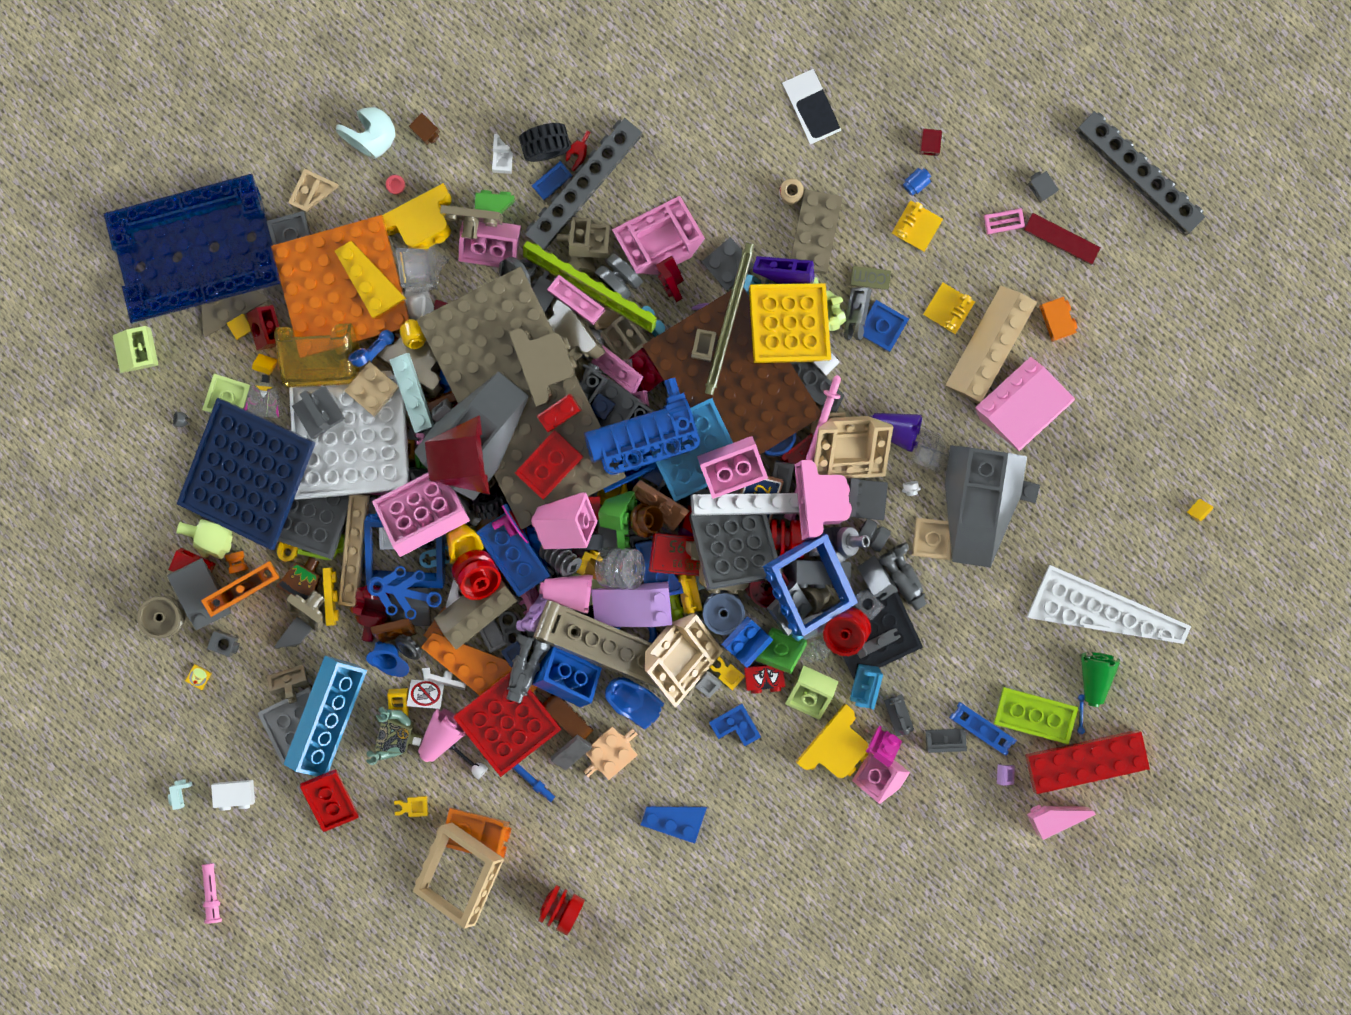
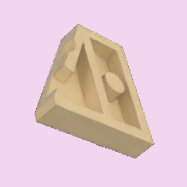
[288,168,339,212]

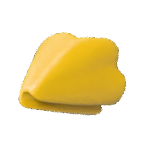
[446,524,484,564]

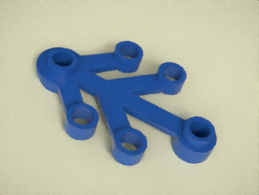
[367,566,442,620]

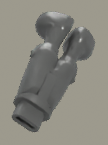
[878,542,927,611]
[507,633,551,703]

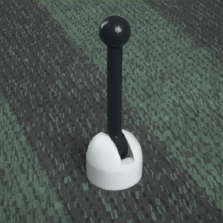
[449,744,488,780]

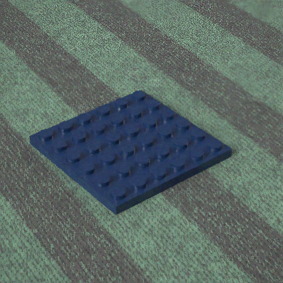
[177,398,316,550]

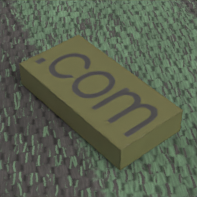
[850,266,891,290]

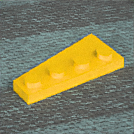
[335,241,407,318]

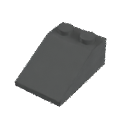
[167,558,231,630]

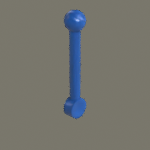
[1077,694,1085,734]

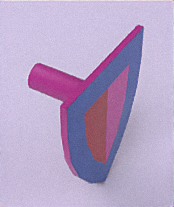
[492,503,529,544]

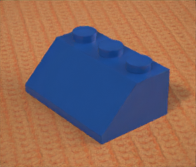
[532,646,602,707]

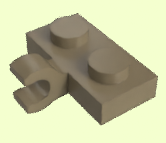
[267,665,308,704]

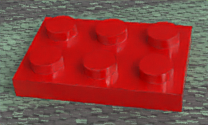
[515,430,584,500]
[300,769,359,832]

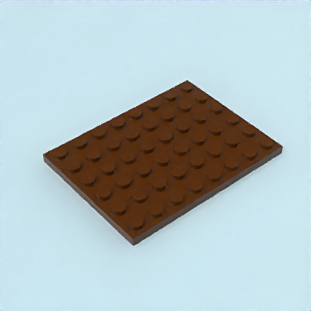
[642,287,821,455]

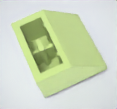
[113,326,158,373]

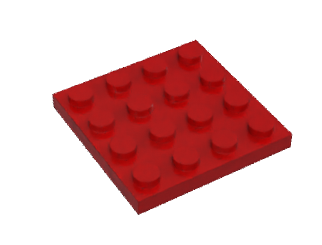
[453,670,562,777]

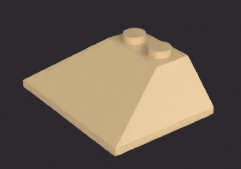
[814,416,893,478]
[645,614,723,708]

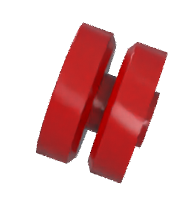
[452,550,501,600]
[823,607,871,656]

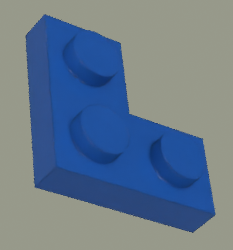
[709,703,761,746]

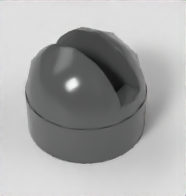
[173,411,188,427]

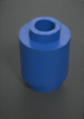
[902,168,931,196]

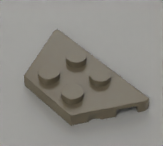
[201,276,269,337]

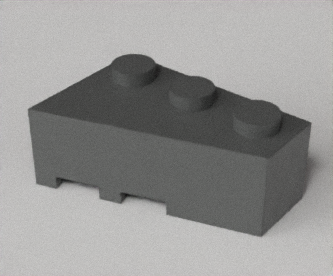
[783,559,851,588]

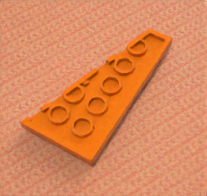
[421,632,537,695]

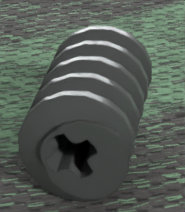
[539,545,582,577]

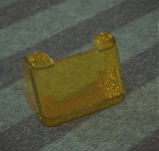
[274,323,360,387]

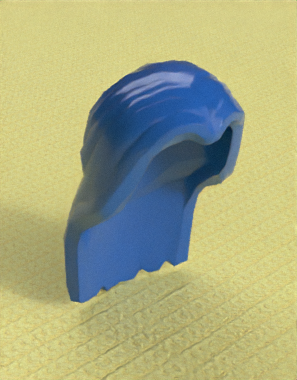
[605,677,664,729]

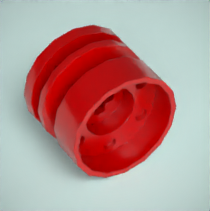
[769,519,805,560]
[538,884,585,936]

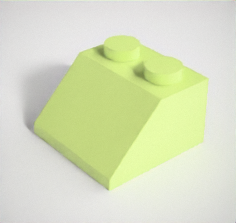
[785,665,839,720]

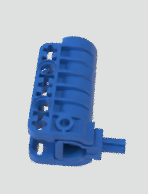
[584,378,700,475]

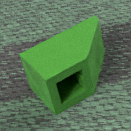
[475,190,515,214]
[598,491,637,531]

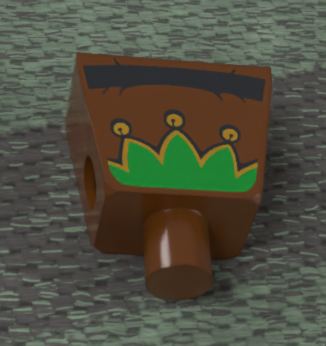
[276,557,322,600]

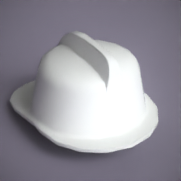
[404,284,434,320]

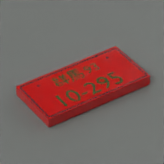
[649,533,700,576]

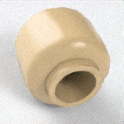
[779,178,804,205]

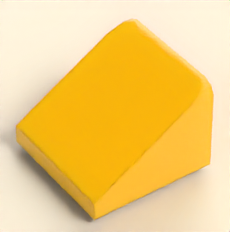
[1187,499,1214,521]

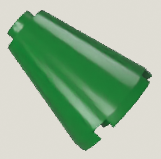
[1081,652,1120,707]

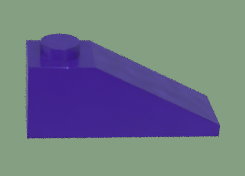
[753,256,815,284]

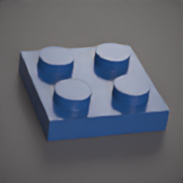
[863,300,909,353]

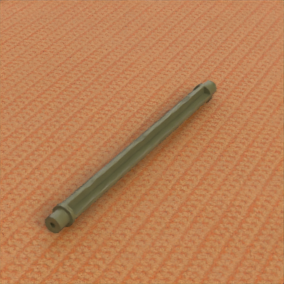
[705,242,754,395]

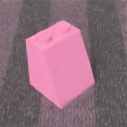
[531,492,597,549]

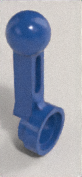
[349,330,394,367]

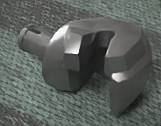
[822,527,870,563]

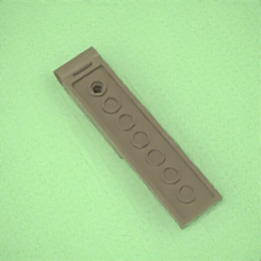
[533,600,697,701]

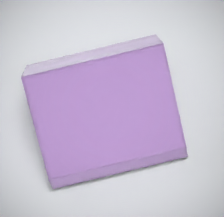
[997,765,1015,786]

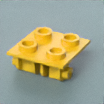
[891,200,943,252]
[923,282,975,335]

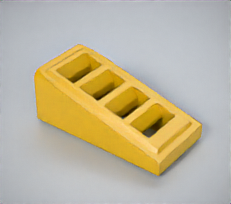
[387,688,409,717]

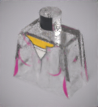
[244,375,283,419]

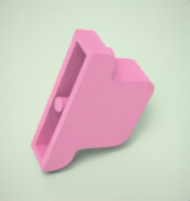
[794,460,852,540]

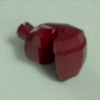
[350,585,390,642]

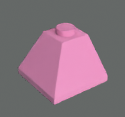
[852,752,910,803]

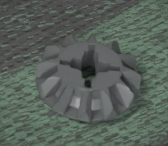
[395,634,422,660]

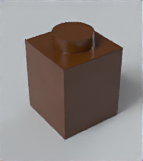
[409,113,440,145]

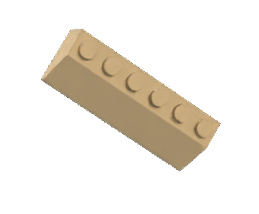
[945,286,1037,404]

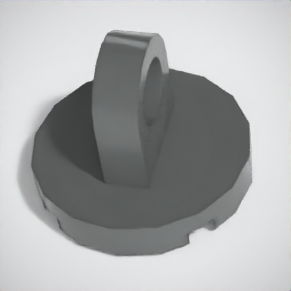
[499,257,537,285]

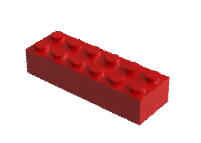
[1025,730,1150,794]

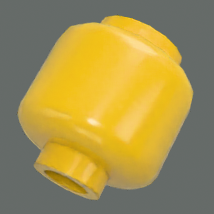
[400,319,427,349]

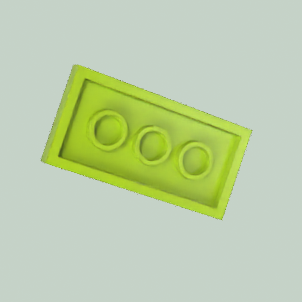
[993,687,1078,744]

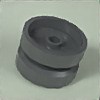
[594,253,643,300]

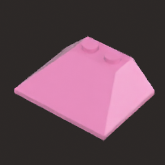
[612,196,705,275]

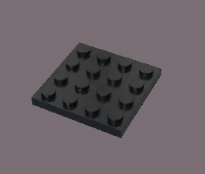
[821,588,923,680]

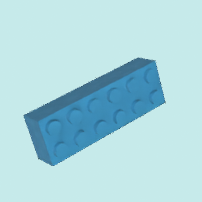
[284,656,367,776]

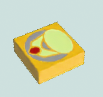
[185,664,212,690]

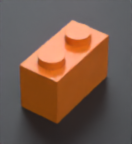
[1039,297,1078,342]

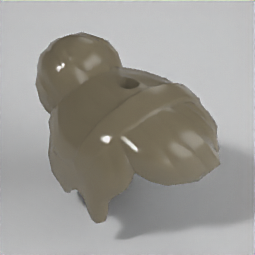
[800,587,831,618]

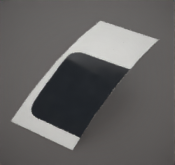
[782,69,841,144]

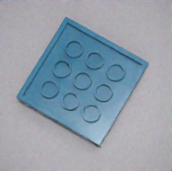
[651,398,733,502]

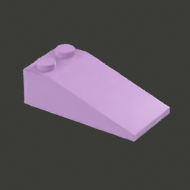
[591,581,672,627]

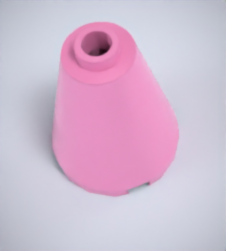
[539,575,593,613]
[418,708,466,762]

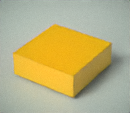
[227,314,251,340]
[252,353,277,375]

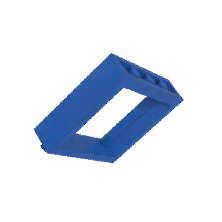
[364,512,446,589]
[763,534,858,636]

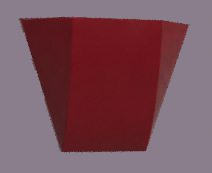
[425,415,490,494]

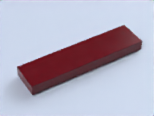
[1023,213,1101,265]

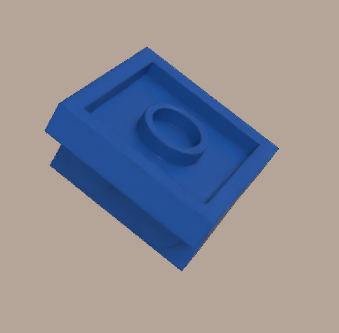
[722,616,773,668]

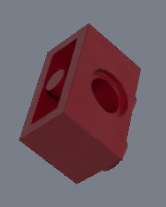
[246,305,284,351]

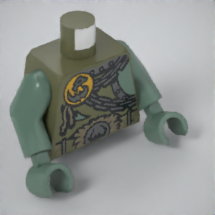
[366,707,423,765]

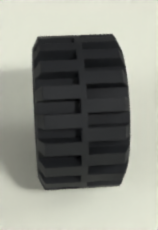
[519,123,571,162]

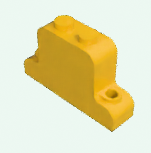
[382,183,452,253]
[796,703,869,778]

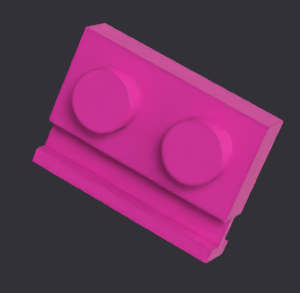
[866,726,902,767]

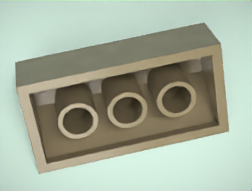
[434,579,518,650]

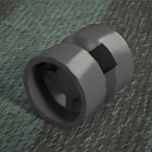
[858,518,891,552]

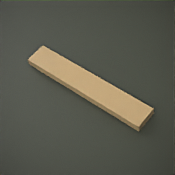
[338,494,370,607]

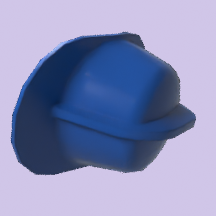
[366,641,409,677]

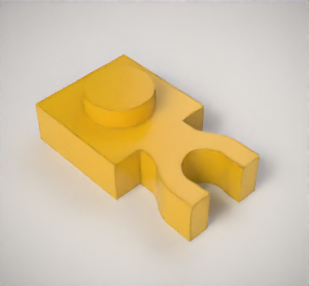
[710,656,745,691]
[394,796,428,817]

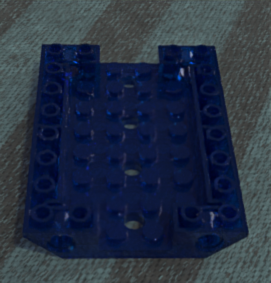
[103,174,281,324]

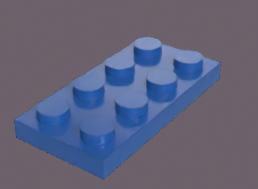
[476,513,551,597]

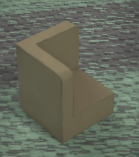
[567,256,596,279]

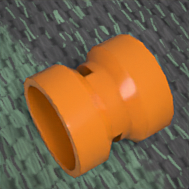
[225,551,248,574]

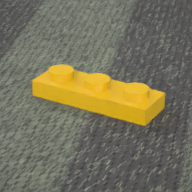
[323,568,340,626]

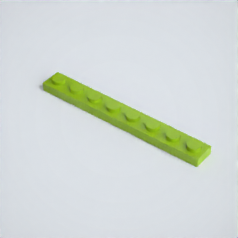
[523,241,657,333]

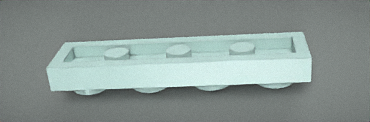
[390,353,434,433]

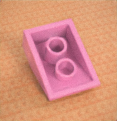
[1027,805,1096,840]

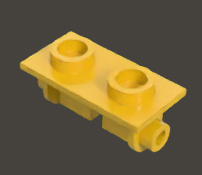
[677,575,703,614]

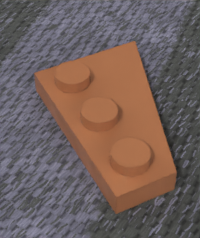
[632,480,689,531]

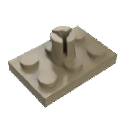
[440,205,503,239]
[286,591,325,632]

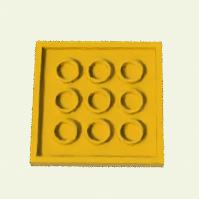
[749,283,831,363]

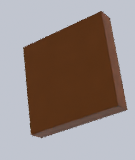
[371,618,417,643]

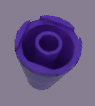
[870,413,922,452]

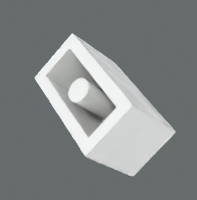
[211,780,255,811]

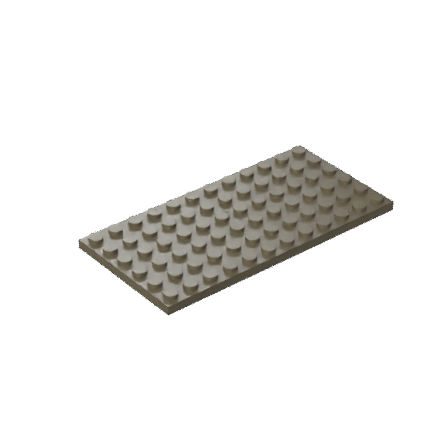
[416,267,626,529]

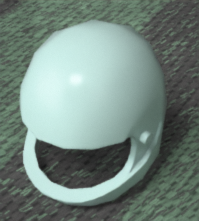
[336,107,395,159]

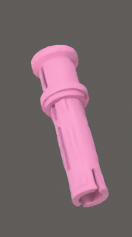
[201,863,222,924]

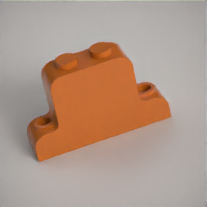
[201,561,280,617]

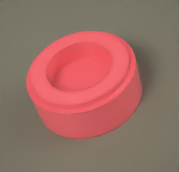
[386,175,405,195]

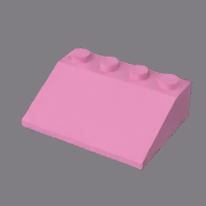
[975,357,1075,451]
[372,473,470,557]

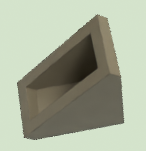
[691,329,716,362]

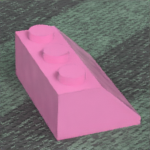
[458,222,521,267]
[697,436,768,499]

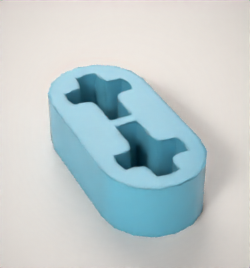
[419,546,450,568]

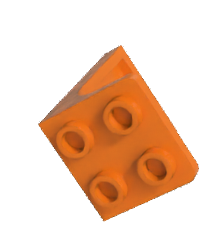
[445,808,512,858]

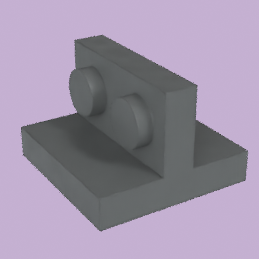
[292,385,346,439]

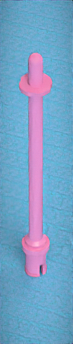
[784,375,841,520]

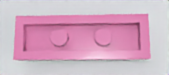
[547,275,605,325]
[592,345,643,394]

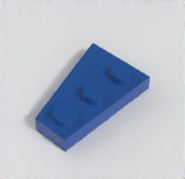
[640,806,707,844]

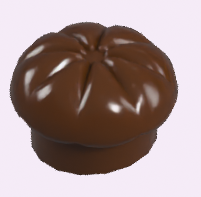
[630,503,664,538]

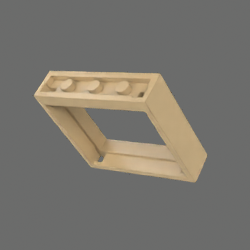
[413,823,504,929]

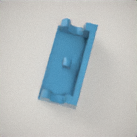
[850,664,883,710]

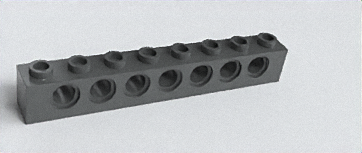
[1075,111,1206,236]
[525,118,643,251]

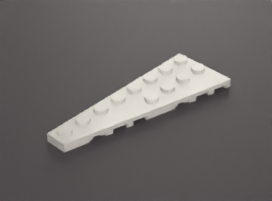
[1027,565,1191,644]

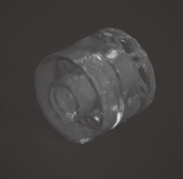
[595,547,645,590]

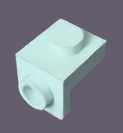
[168,779,192,810]

